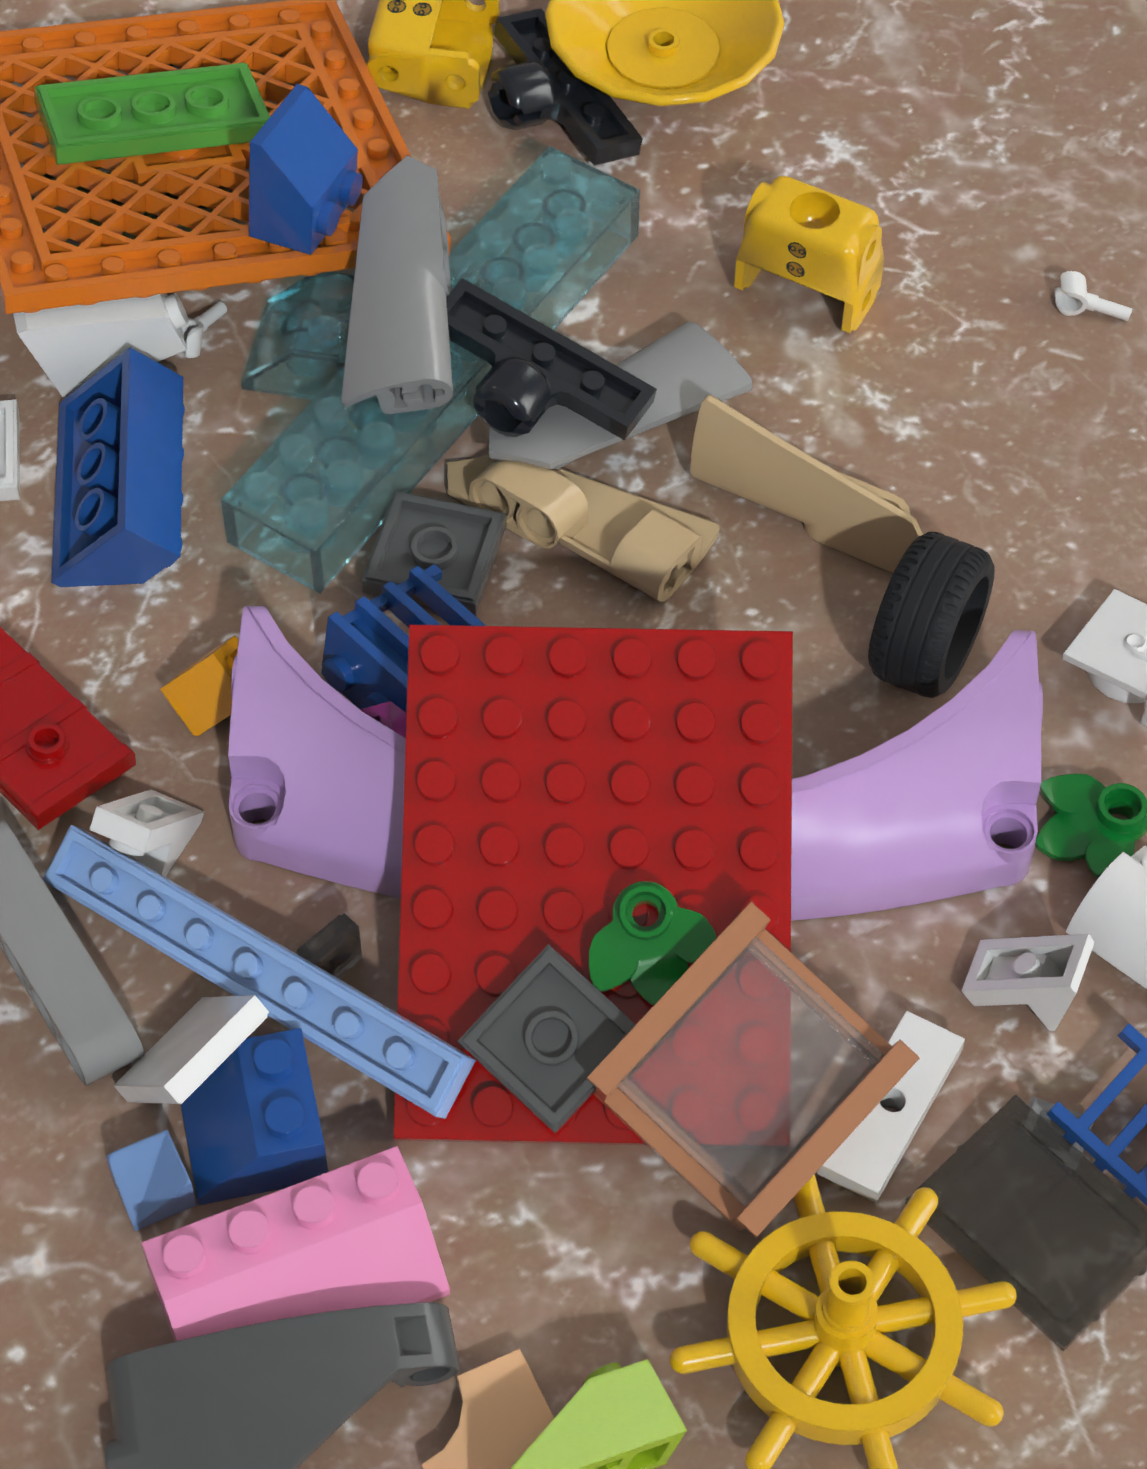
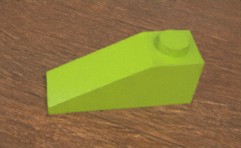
[510,1359,687,1469]

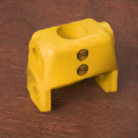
[367,0,500,109]
[734,175,884,333]

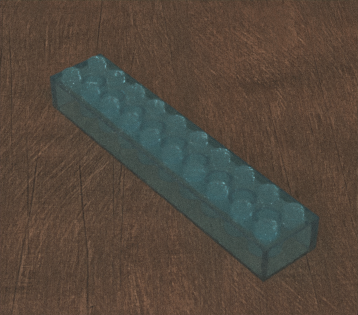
[221,146,640,594]

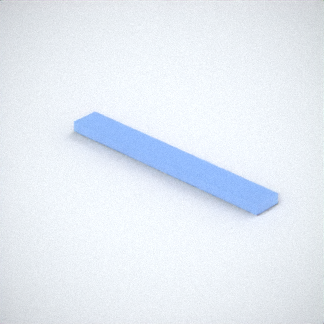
[42,825,476,1119]

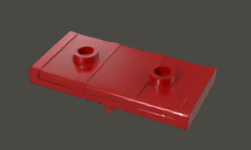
[0,627,136,830]

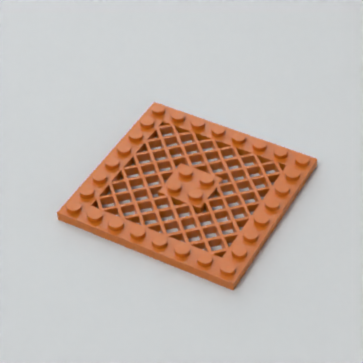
[0,0,451,314]

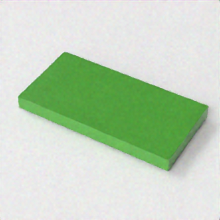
[34,63,270,165]

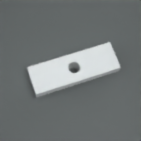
[817,1011,965,1203]

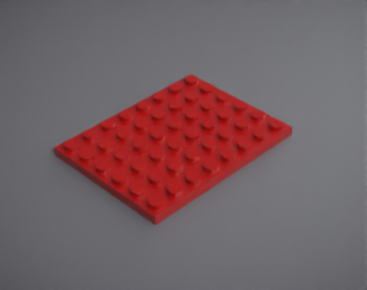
[393,625,793,1148]

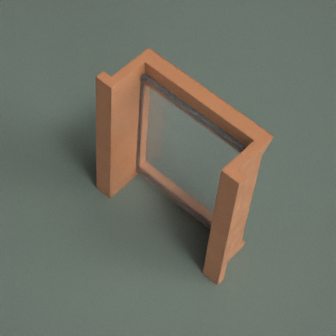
[586,902,920,1238]

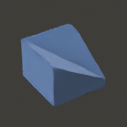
[106,1129,197,1231]

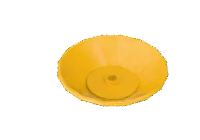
[545,0,785,107]

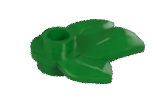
[1035,773,1147,878]
[589,881,717,1006]

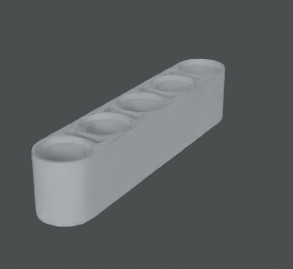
[0,819,145,1086]

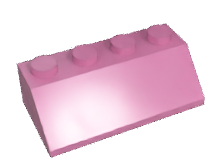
[141,1146,450,1341]

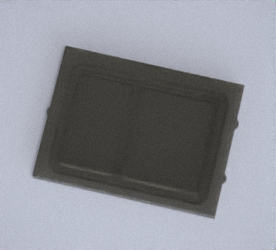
[905,1094,1147,1351]

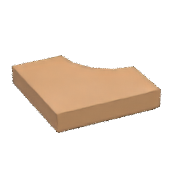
[421,1349,554,1469]

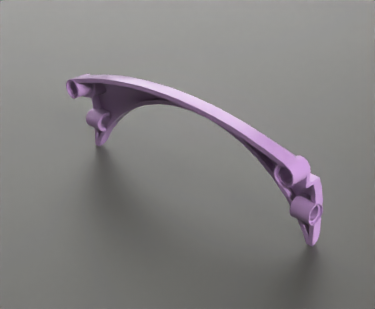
[228,606,1043,921]

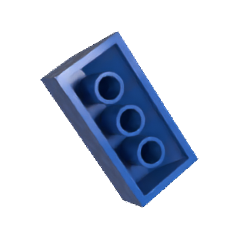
[51,347,185,587]

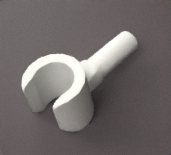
[1055,271,1132,322]
[181,302,227,358]

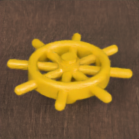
[669,1175,1017,1469]

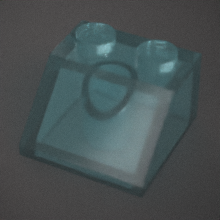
[241,272,354,404]

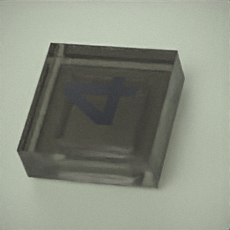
[296,913,362,979]

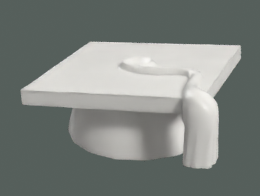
[1063,589,1147,727]

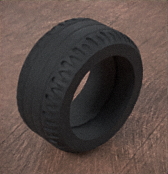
[868,532,995,698]

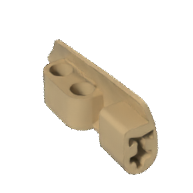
[690,395,923,573]
[447,454,720,602]

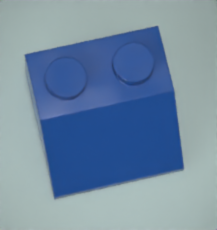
[249,84,363,255]
[181,1028,328,1205]

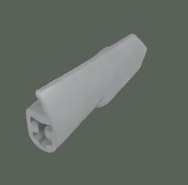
[341,155,453,414]
[489,321,752,469]

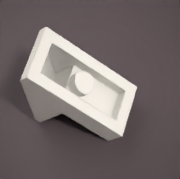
[89,789,204,877]
[961,934,1095,1031]

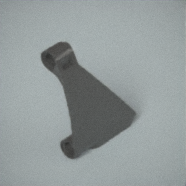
[105,1302,461,1469]

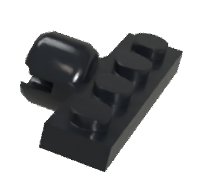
[488,8,643,165]
[446,278,657,441]

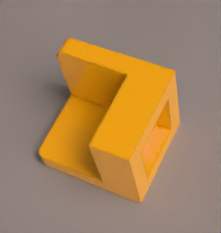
[160,635,239,736]

